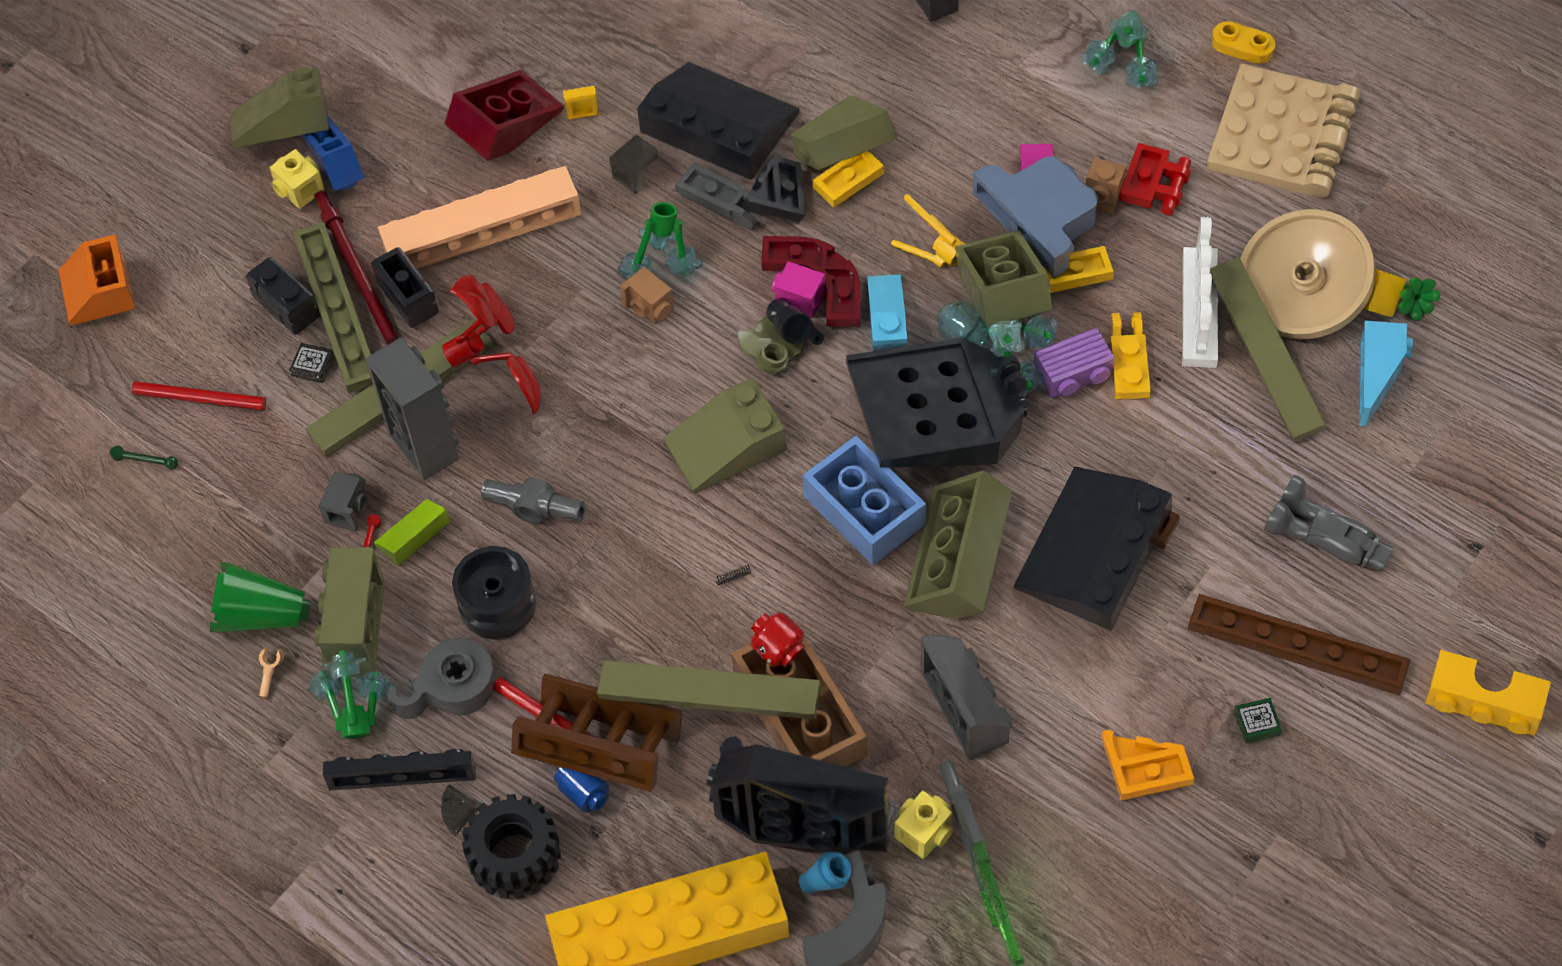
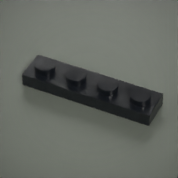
[323,749,476,791]

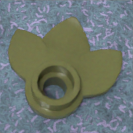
[738,316,804,374]

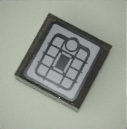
[289,343,334,383]

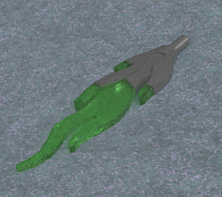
[939,761,1024,966]

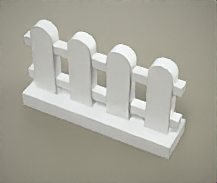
[1182,217,1218,368]

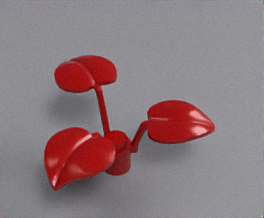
[442,275,541,415]

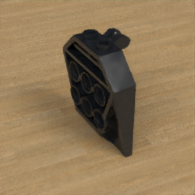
[846,337,1027,468]
[707,736,889,852]

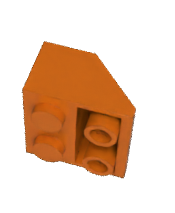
[58,234,136,326]

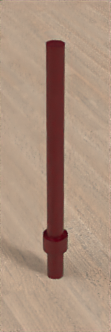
[314,190,399,345]

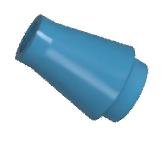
[799,852,852,894]

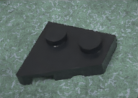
[743,155,806,222]

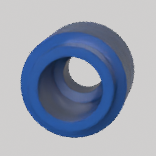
[554,767,609,813]

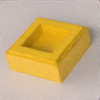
[563,86,599,120]

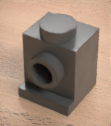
[318,471,367,532]

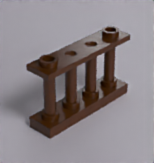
[511,673,683,792]

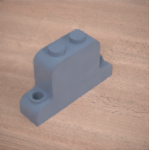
[973,157,1098,279]

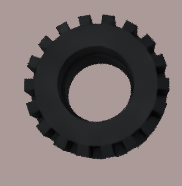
[462,794,561,899]

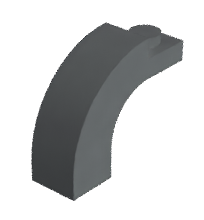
[802,851,886,966]

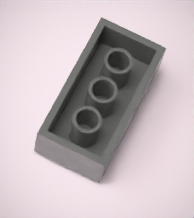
[365,337,459,480]

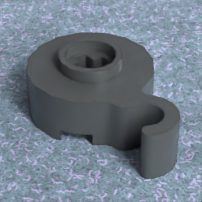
[388,638,496,719]

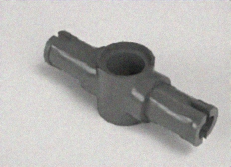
[481,477,586,524]

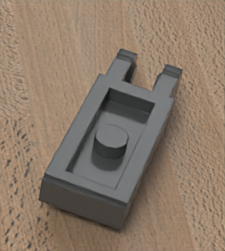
[675,163,763,230]

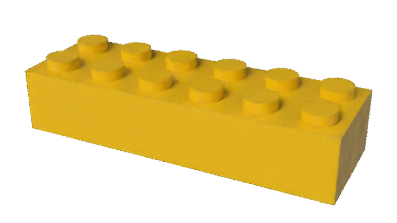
[545,851,790,966]

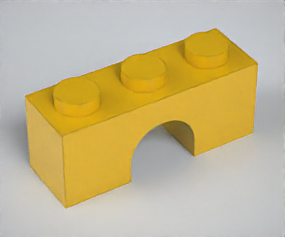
[1425,650,1551,736]

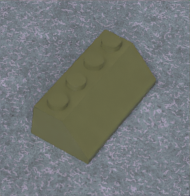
[903,470,1012,620]

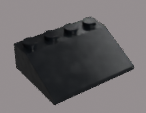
[637,62,799,180]
[1013,466,1172,631]

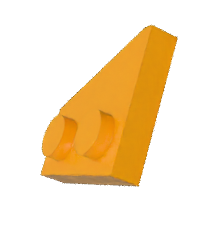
[1101,730,1194,801]

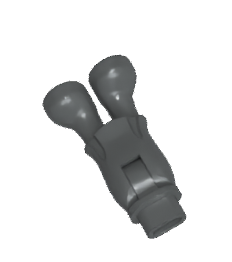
[1264,474,1394,572]

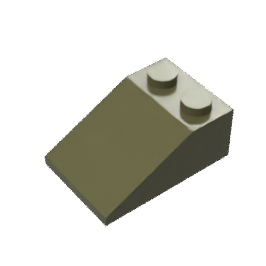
[231,67,329,148]
[663,378,787,493]

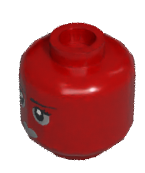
[750,612,805,667]

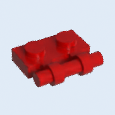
[1119,143,1191,215]

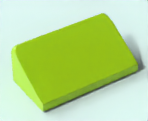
[374,499,450,566]

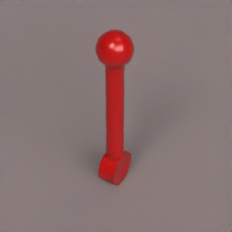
[363,514,381,547]

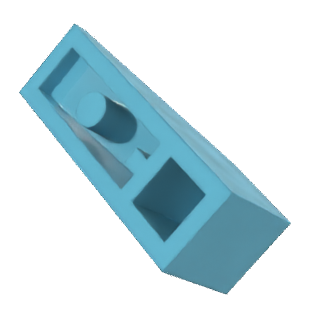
[867,274,907,351]
[1359,321,1413,427]

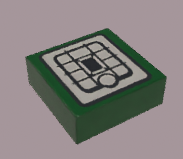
[1234,698,1282,744]

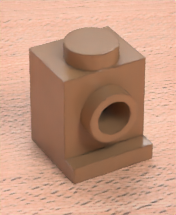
[1086,157,1126,215]
[620,266,674,324]

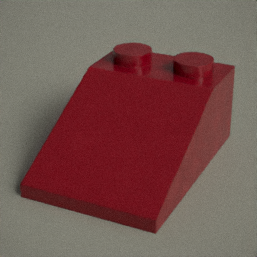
[444,70,564,161]

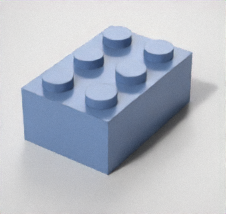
[802,436,926,566]

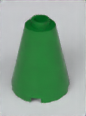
[210,562,311,633]

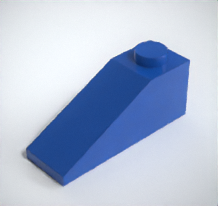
[302,116,364,191]

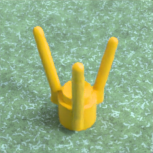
[891,194,965,268]

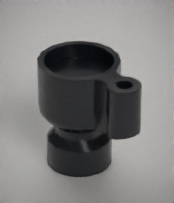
[766,298,824,345]

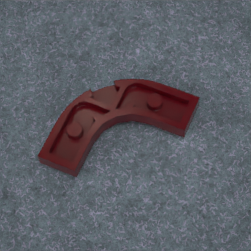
[761,236,861,327]

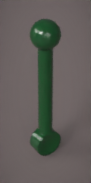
[110,446,178,469]

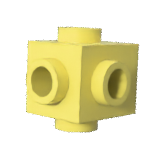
[269,149,325,209]
[894,790,953,860]

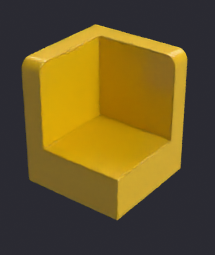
[1363,269,1406,317]

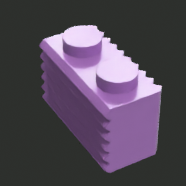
[1033,328,1115,398]

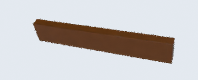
[1188,594,1411,696]

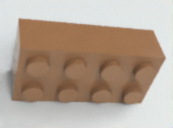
[731,621,868,767]

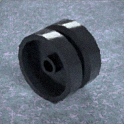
[452,546,537,639]

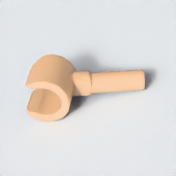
[259,647,284,698]

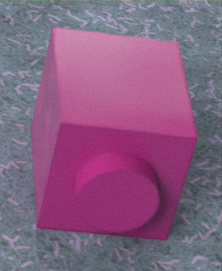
[772,261,826,319]

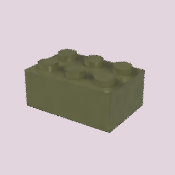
[955,230,1053,327]
[314,547,385,677]

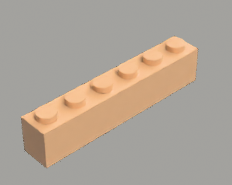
[378,166,581,269]

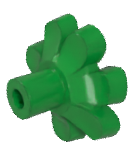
[1398,277,1440,321]

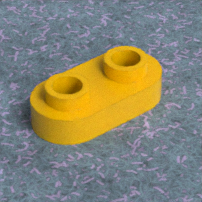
[1212,21,1275,64]

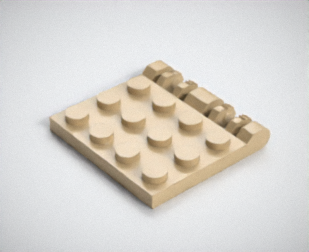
[1206,63,1361,198]

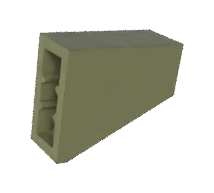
[791,95,897,170]

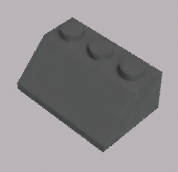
[921,635,1013,760]

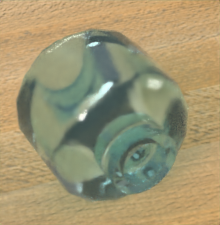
[937,301,987,346]

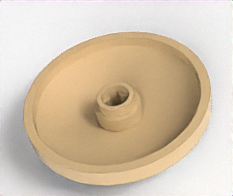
[1240,209,1376,339]

